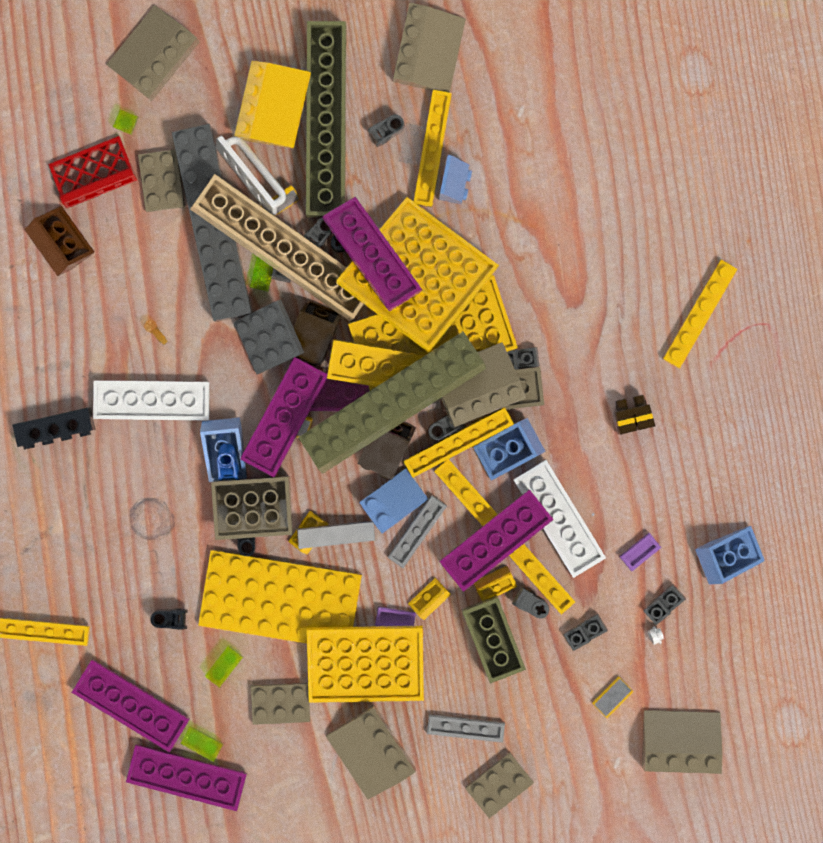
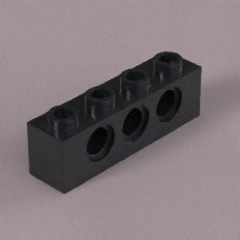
[12,408,96,450]

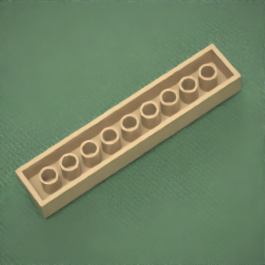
[190,174,363,321]

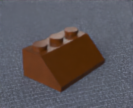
[24,206,95,276]

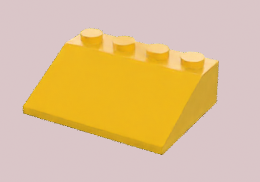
[234,61,311,148]

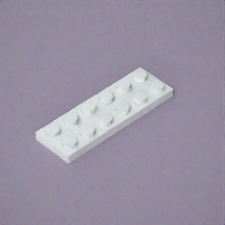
[93,381,210,420]
[513,460,606,578]

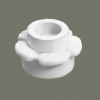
[648,626,664,645]

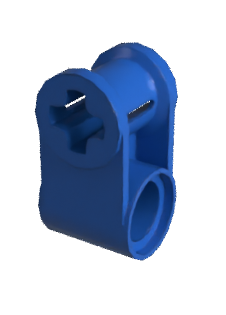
[217,443,239,481]

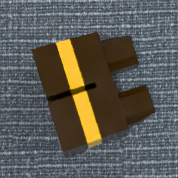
[614,395,656,435]

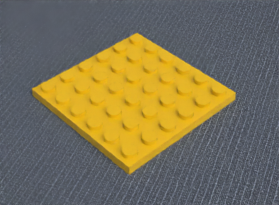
[336,197,499,352]

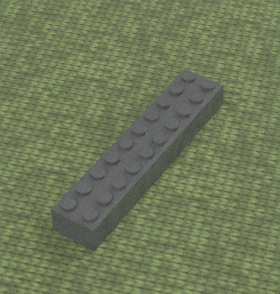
[172,124,253,322]

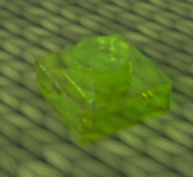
[113,109,139,135]

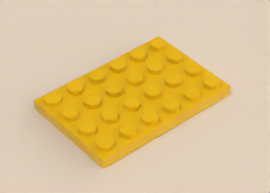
[307,626,424,703]

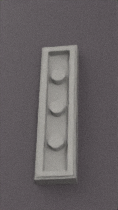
[387,495,447,568]
[297,521,375,549]
[427,714,505,743]

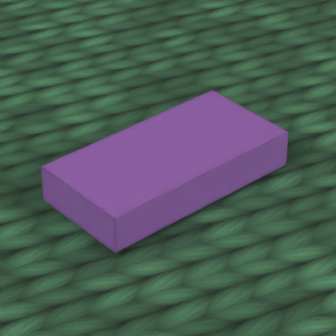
[619,532,661,571]
[375,606,416,626]

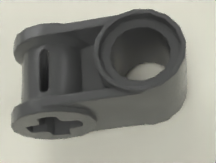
[367,114,405,147]
[303,217,333,248]
[428,415,466,440]
[512,587,549,619]

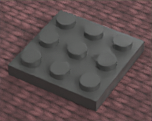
[234,300,304,375]

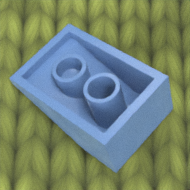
[439,155,472,204]
[200,417,247,482]
[473,418,546,481]
[359,468,428,534]
[695,526,765,585]

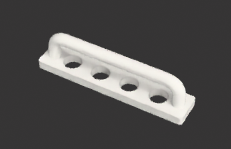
[216,136,286,216]

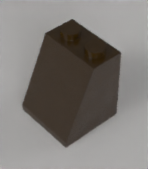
[294,299,342,366]
[357,422,416,480]

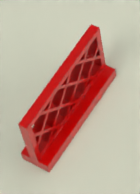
[48,136,137,209]

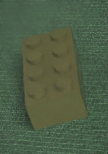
[462,596,526,684]

